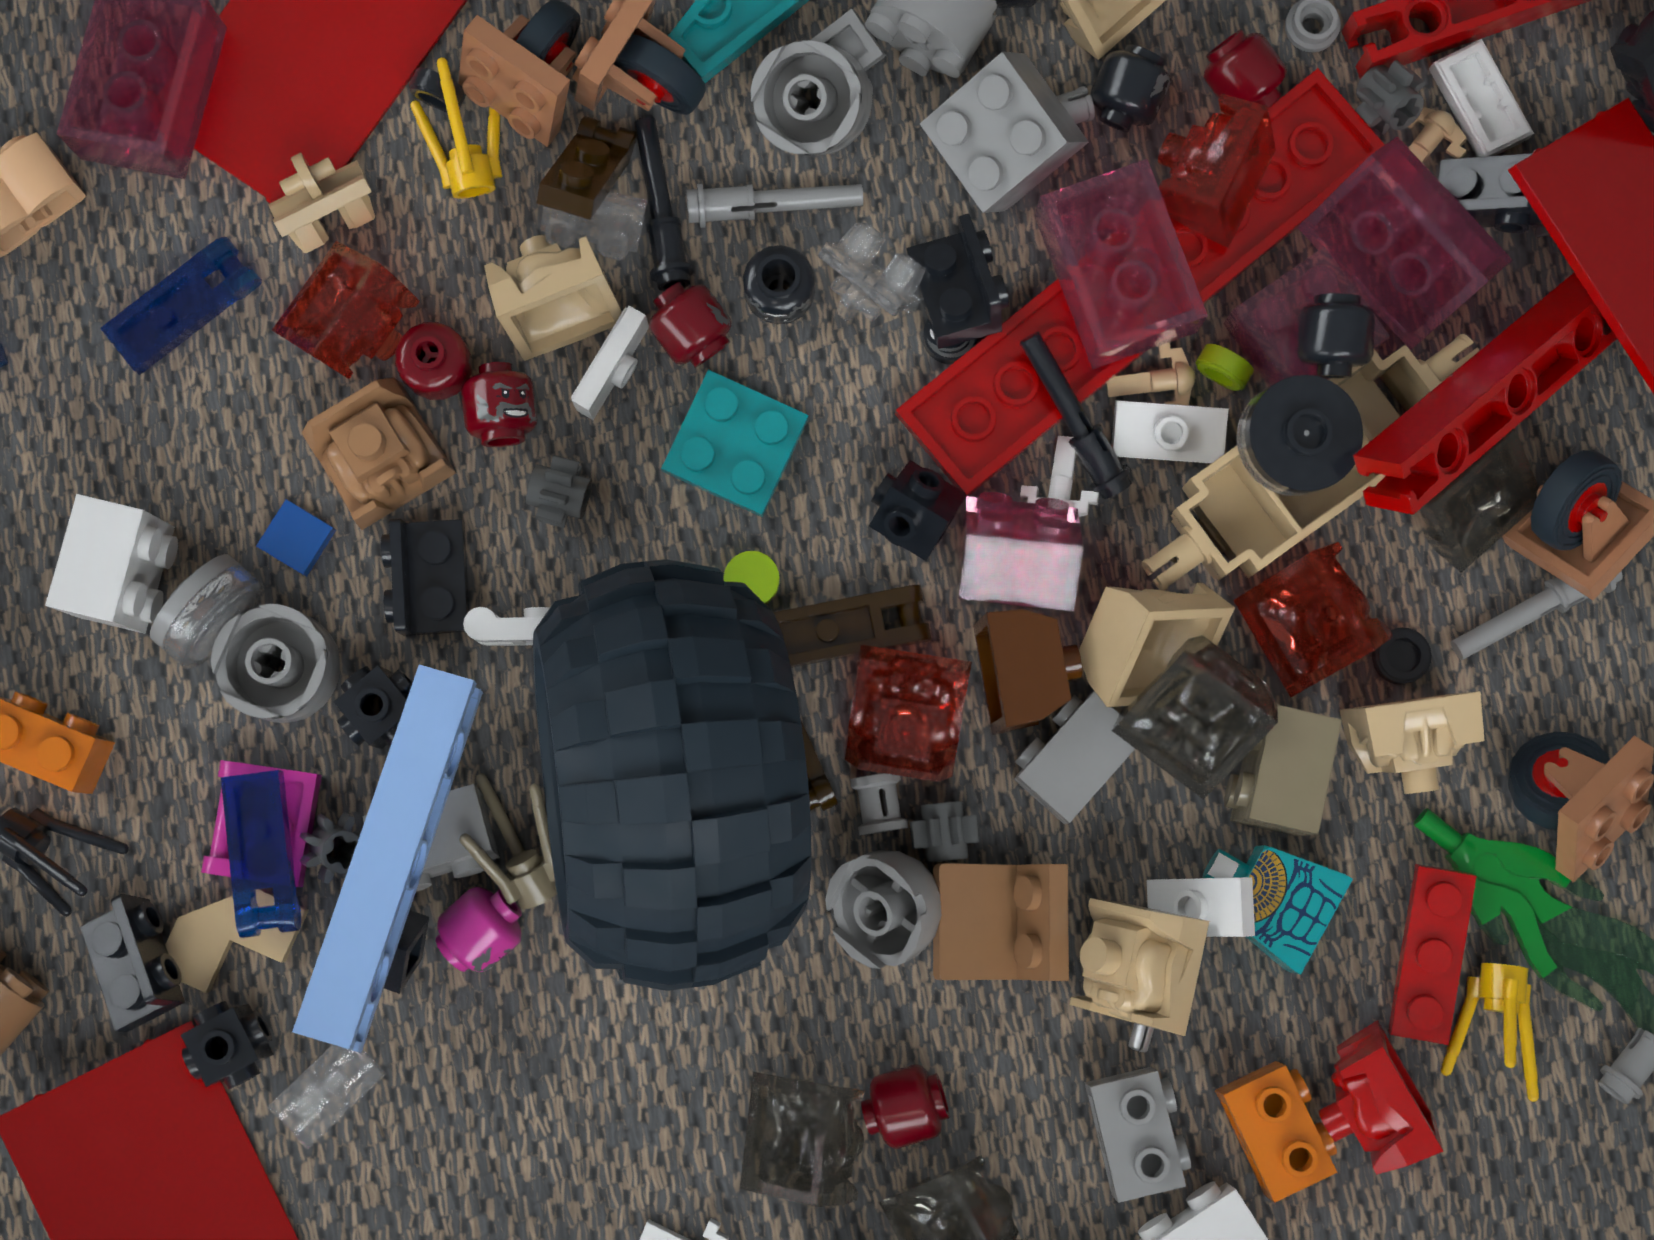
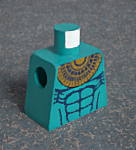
[1202,845,1353,975]

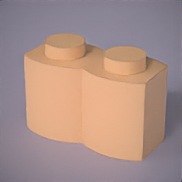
[0,132,86,258]

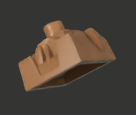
[302,377,456,530]

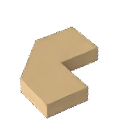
[165,887,309,993]

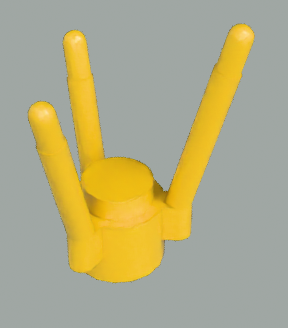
[410,57,503,199]
[1441,963,1539,1102]

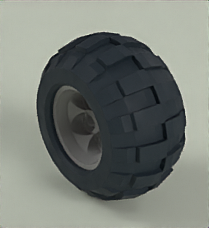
[533,559,811,991]

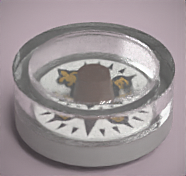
[150,554,264,669]

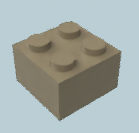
[1224,704,1342,836]

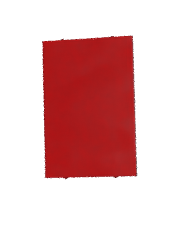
[145,0,468,204]
[1508,98,1654,394]
[0,1021,298,1240]

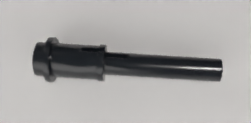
[634,117,694,291]
[1020,331,1132,499]

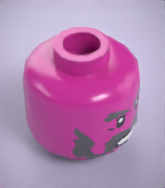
[435,887,522,972]

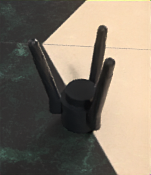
[0,807,129,917]

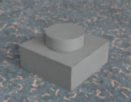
[811,9,886,71]

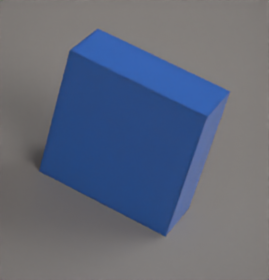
[256,499,336,577]

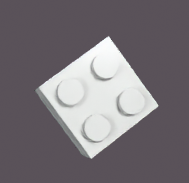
[45,494,178,634]

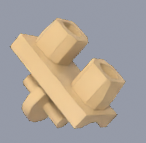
[268,152,375,253]

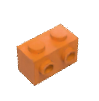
[0,691,115,794]
[1215,1061,1338,1203]

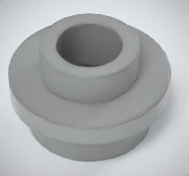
[1285,0,1341,52]

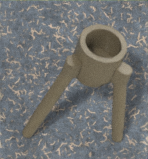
[459,773,557,909]

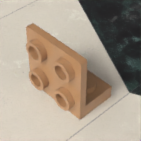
[933,863,1069,981]

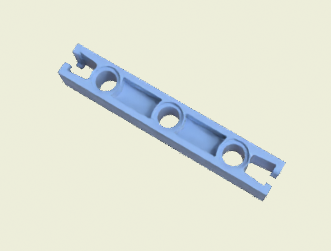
[292,664,483,1053]

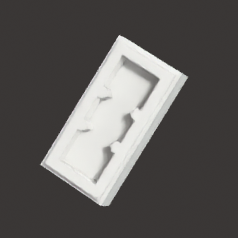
[1429,39,1534,157]
[571,306,649,420]
[1111,400,1229,463]
[1147,877,1255,937]

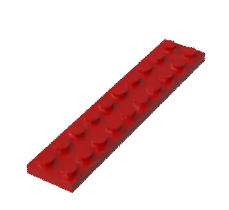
[895,68,1389,499]

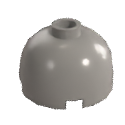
[825,850,942,969]

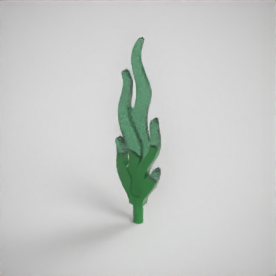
[1413,808,1654,1035]

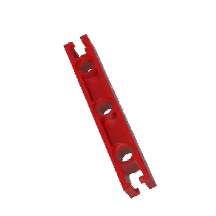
[1341,0,1592,79]
[1353,273,1617,515]

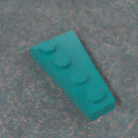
[668,0,810,83]

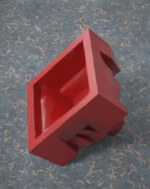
[1318,1020,1444,1175]

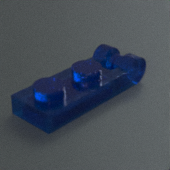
[100,237,262,375]
[221,770,301,938]

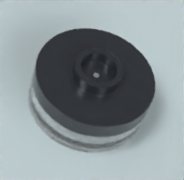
[1237,375,1363,496]

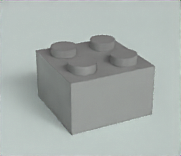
[920,51,1089,213]

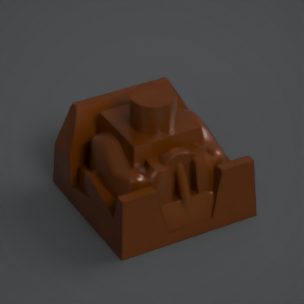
[973,609,1082,735]

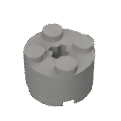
[864,0,997,78]
[750,40,873,155]
[211,604,340,723]

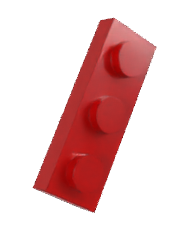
[1388,864,1477,1045]

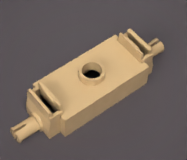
[1141,334,1480,591]

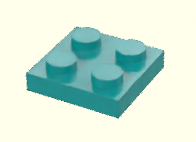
[661,370,809,517]

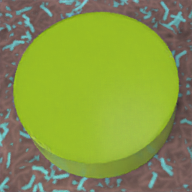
[1195,344,1254,391]
[724,551,780,604]

